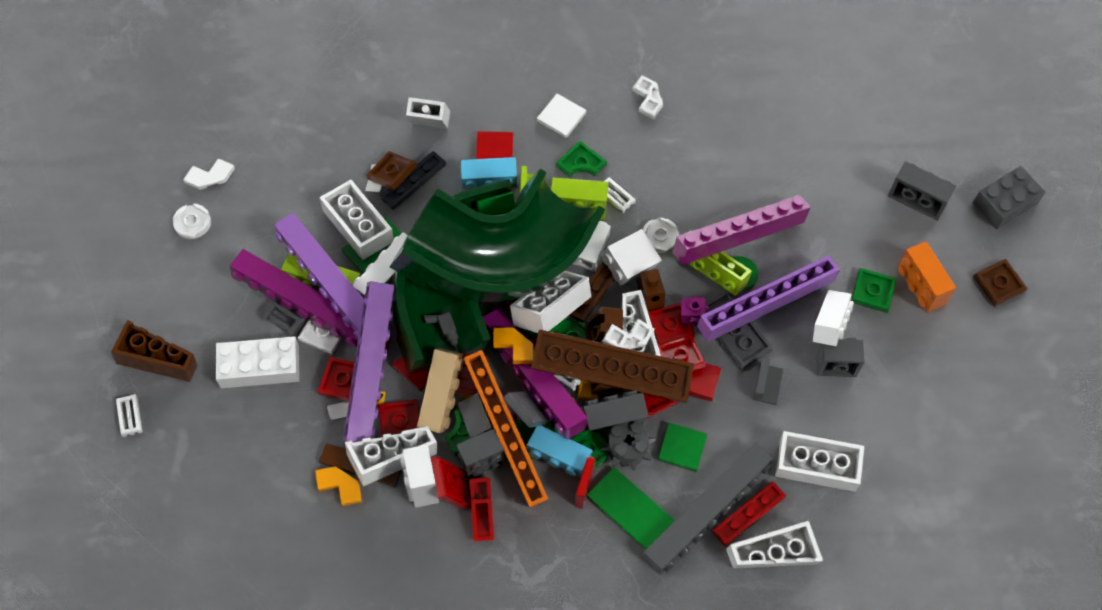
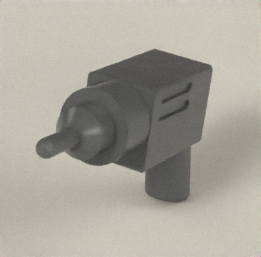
[423,312,459,352]

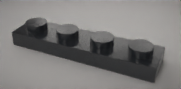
[380,151,446,210]

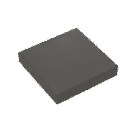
[504,391,551,428]

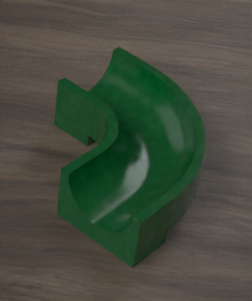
[390,168,605,302]
[392,179,512,375]

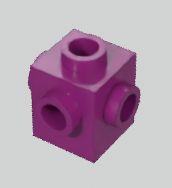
[681,296,709,326]

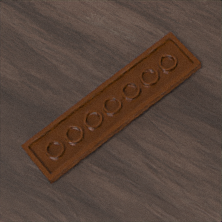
[531,329,694,403]

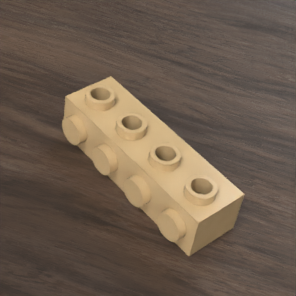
[417,348,464,433]

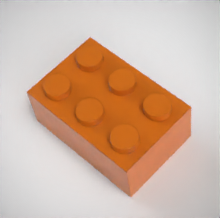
[898,241,957,313]

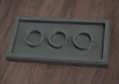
[705,290,773,370]

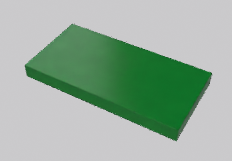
[587,467,675,550]

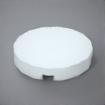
[173,204,211,239]
[643,218,679,253]

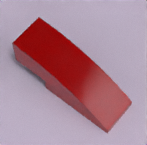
[470,478,494,542]

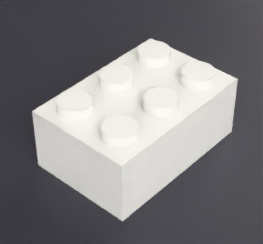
[400,444,439,508]

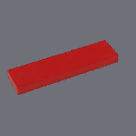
[712,481,786,547]

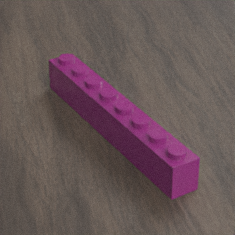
[672,195,811,265]
[230,249,358,347]
[483,307,588,440]

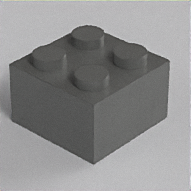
[816,338,865,377]
[457,429,505,479]

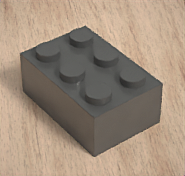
[888,161,956,221]
[973,166,1046,229]
[580,390,649,430]

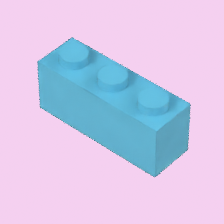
[461,157,517,189]
[527,426,593,477]

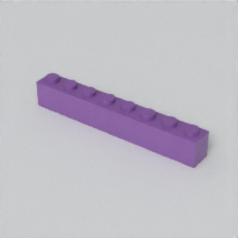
[274,213,364,339]
[697,255,840,342]
[343,281,395,442]

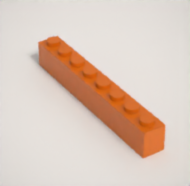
[464,350,549,508]

